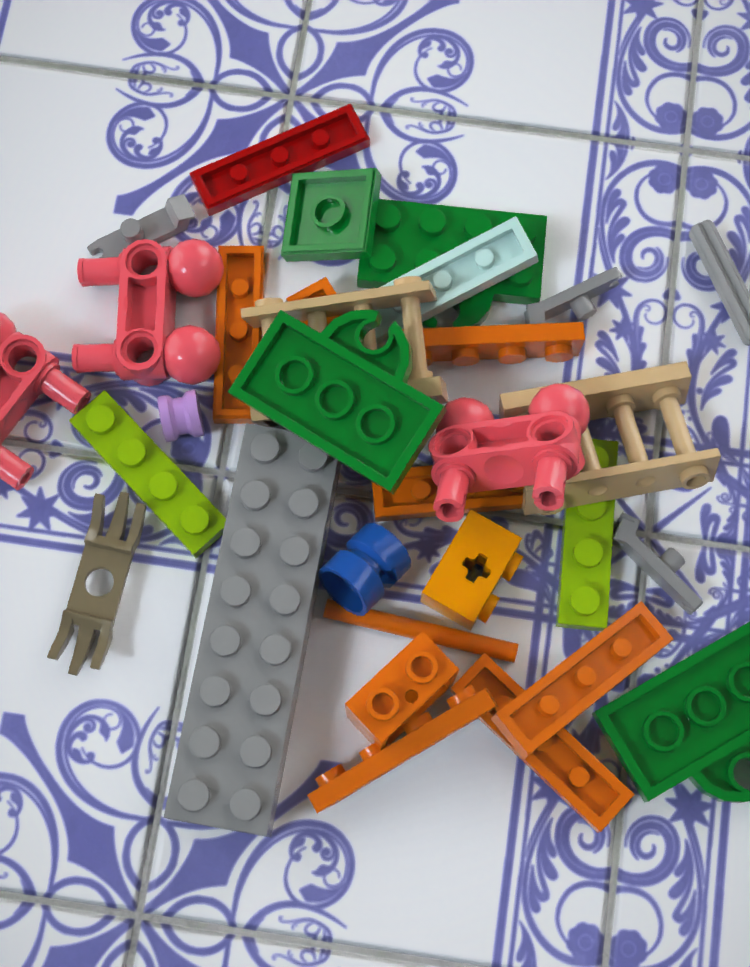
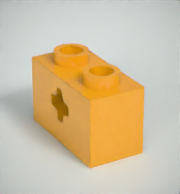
[420,509,524,631]

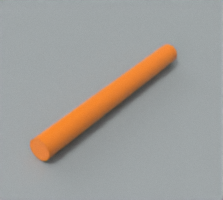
[323,599,519,663]

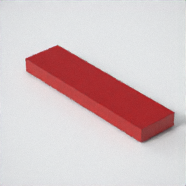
[189,103,370,216]

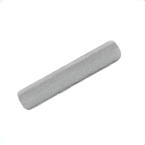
[689,220,750,346]

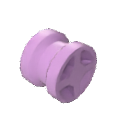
[158,390,204,442]

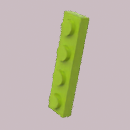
[69,390,226,558]
[556,439,619,631]

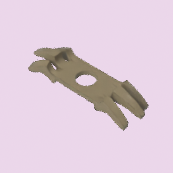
[47,492,146,676]

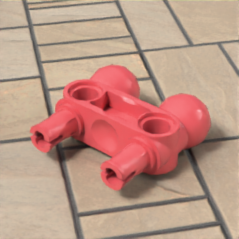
[72,238,224,387]
[0,312,92,490]
[428,383,590,522]

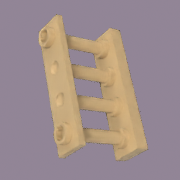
[240,276,448,427]
[499,361,721,516]

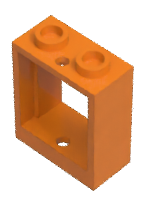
[345,631,460,750]

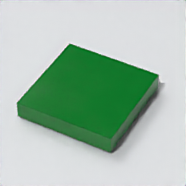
[281,168,382,262]

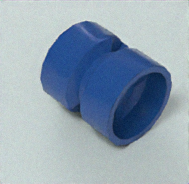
[318,523,411,616]

